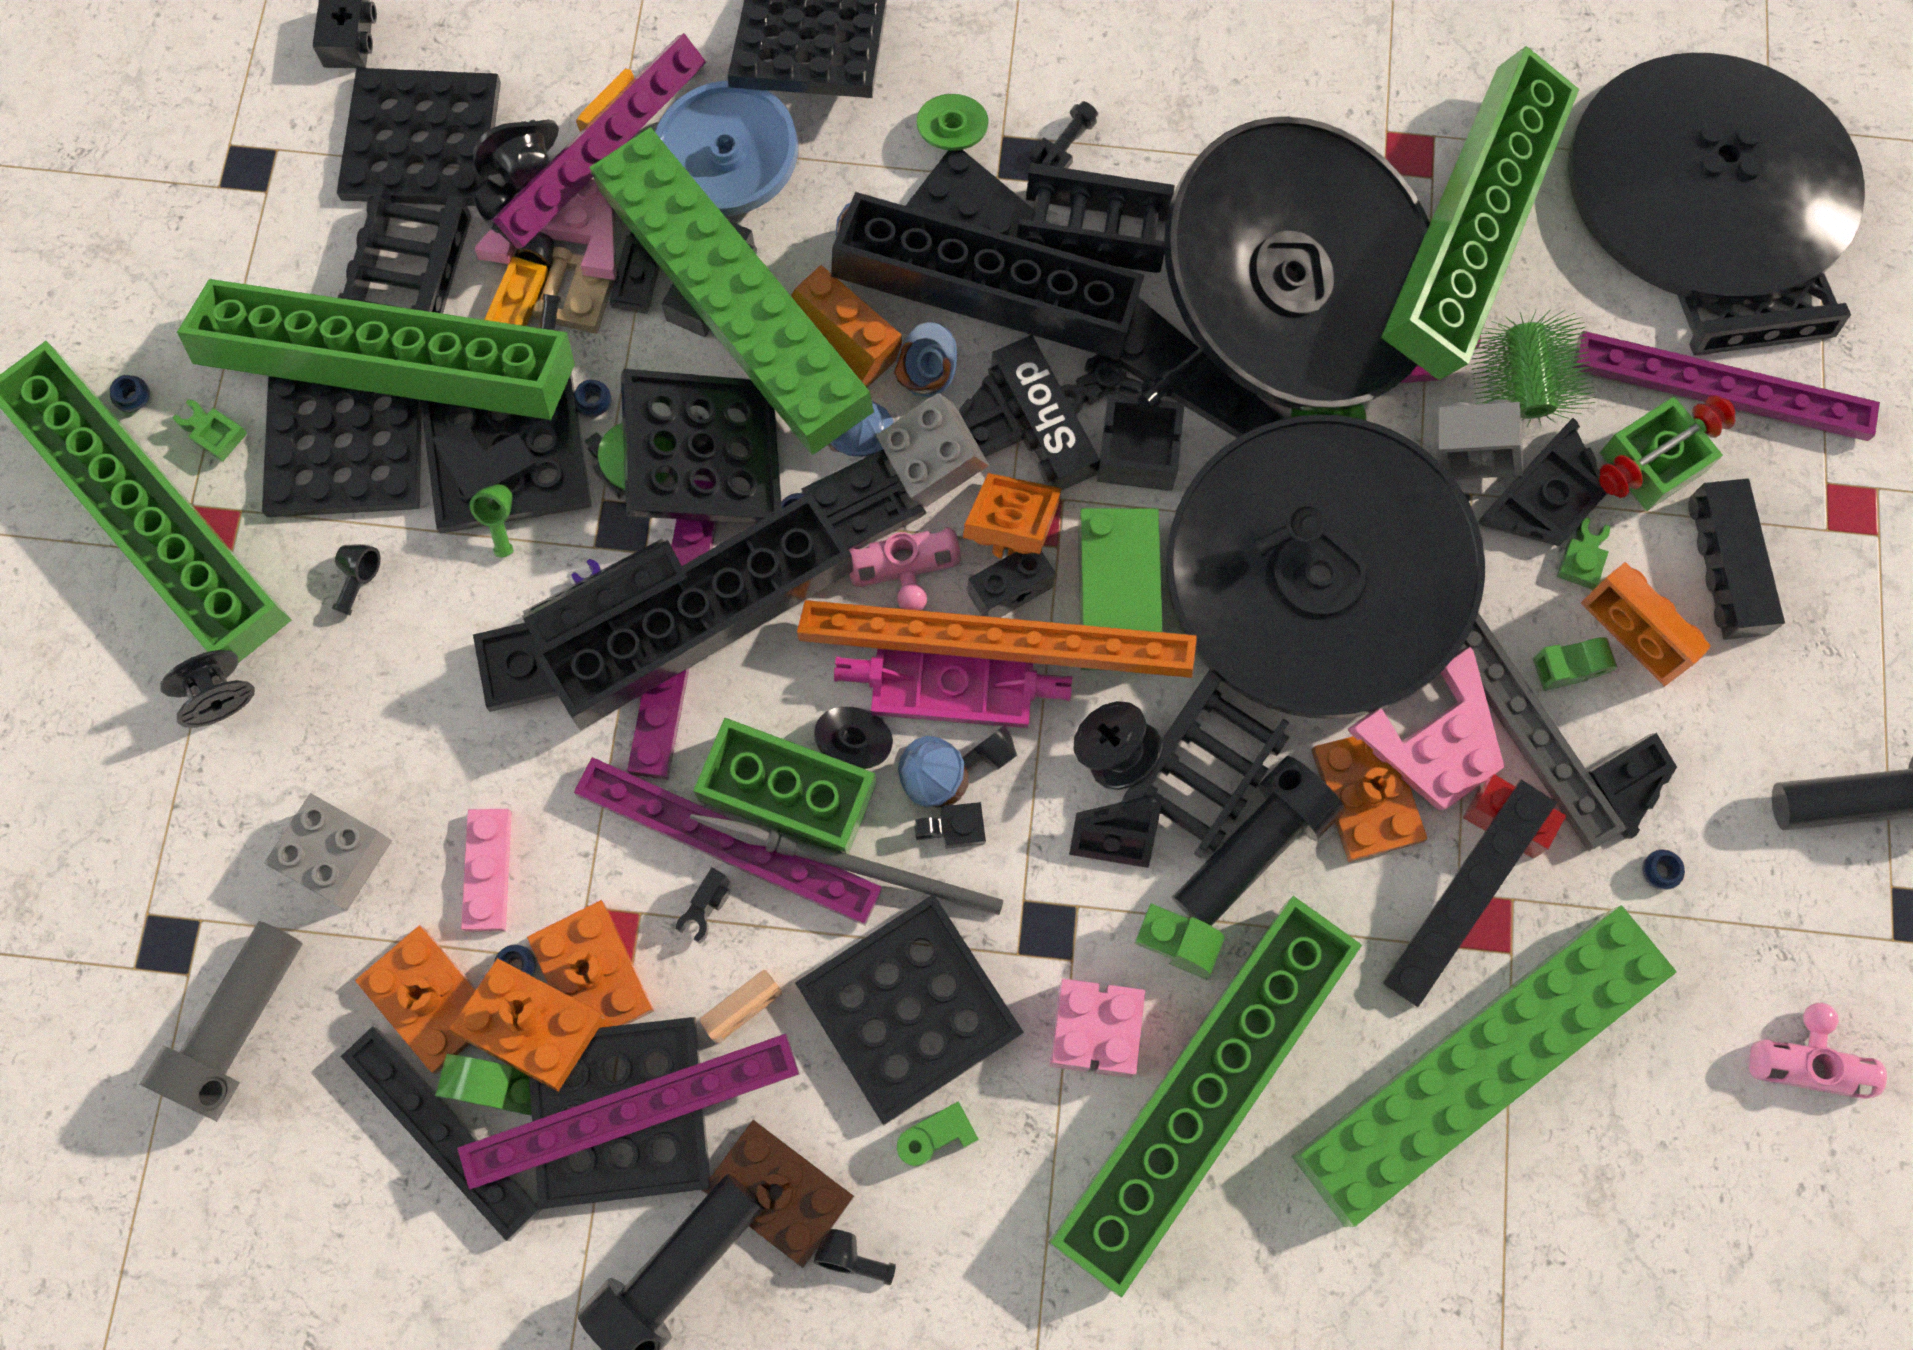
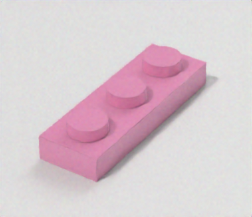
[461,809,512,932]

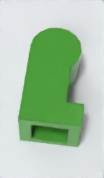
[1533,637,1618,691]
[897,1101,979,1166]

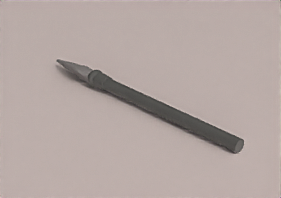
[690,814,1003,915]

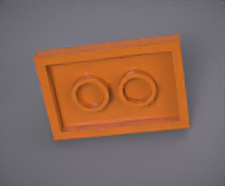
[963,473,1062,559]
[1311,736,1428,863]
[527,900,654,1028]
[355,925,476,1074]
[449,958,605,1091]

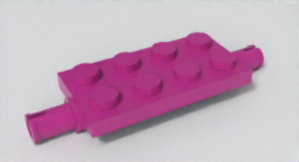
[834,648,1072,728]

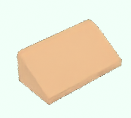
[700,970,782,1043]

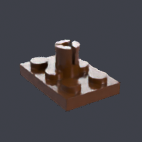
[702,1120,855,1268]

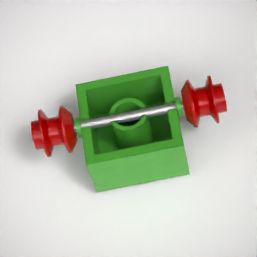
[1599,395,1736,511]

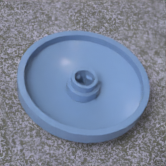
[655,81,798,216]

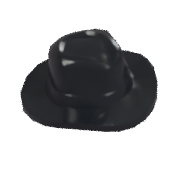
[473,119,559,189]

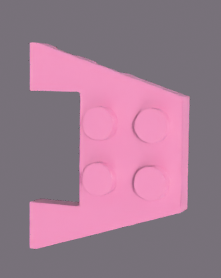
[475,179,617,280]
[1347,647,1504,810]

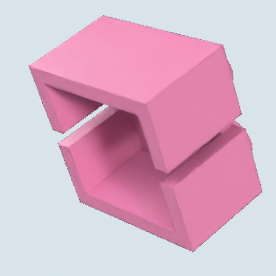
[1049,978,1145,1078]

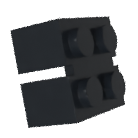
[1097,394,1185,491]

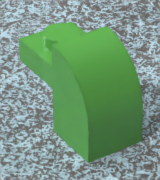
[1134,903,1225,980]
[435,1054,532,1116]

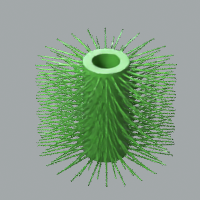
[1470,309,1596,427]

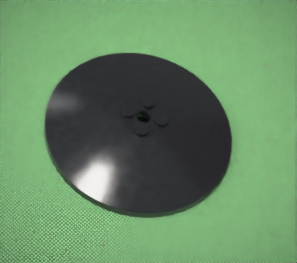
[1568,52,1865,304]
[1164,116,1430,412]
[1166,414,1485,719]

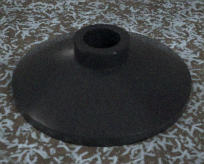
[814,707,893,769]

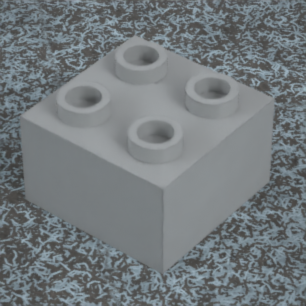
[876,393,989,506]
[1439,399,1523,479]
[264,793,392,911]

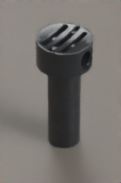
[1172,755,1346,926]
[1771,756,1913,830]
[577,1174,765,1350]

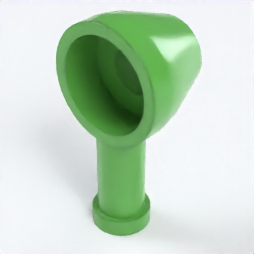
[470,484,514,558]

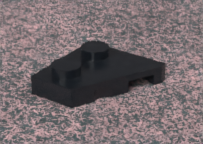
[959,374,1023,457]
[1588,732,1677,839]
[1069,794,1162,868]

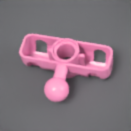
[849,527,961,611]
[1749,1002,1887,1099]

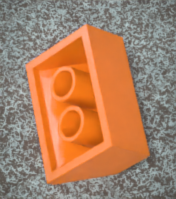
[791,265,902,388]
[1581,562,1711,686]

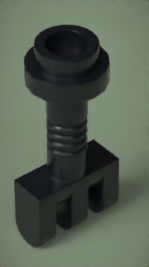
[1029,101,1098,168]

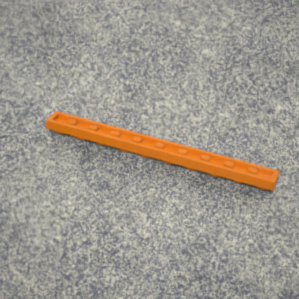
[797,600,1197,678]

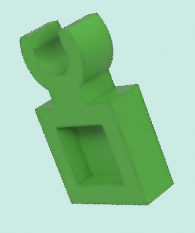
[173,399,247,462]
[1556,517,1610,590]

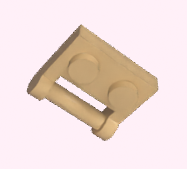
[532,247,618,334]

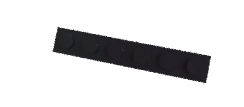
[1382,779,1558,1007]
[340,1026,542,1241]

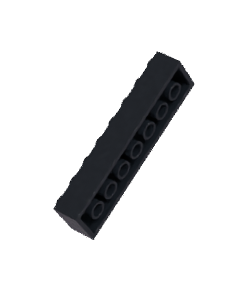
[831,192,1144,360]
[533,492,854,731]

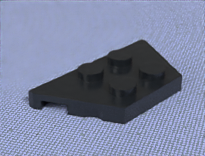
[1478,418,1607,546]

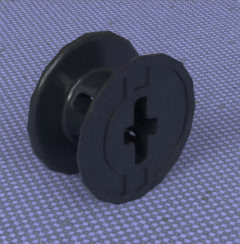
[160,650,255,728]
[1073,701,1162,790]

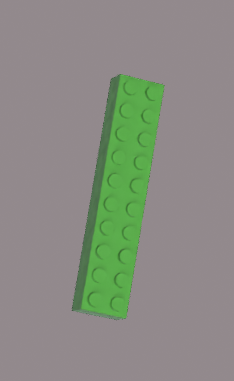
[1381,46,1579,380]
[589,127,874,455]
[177,279,575,420]
[0,341,292,663]
[1048,896,1362,1298]
[1291,905,1677,1227]

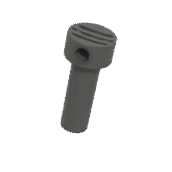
[139,921,303,1122]

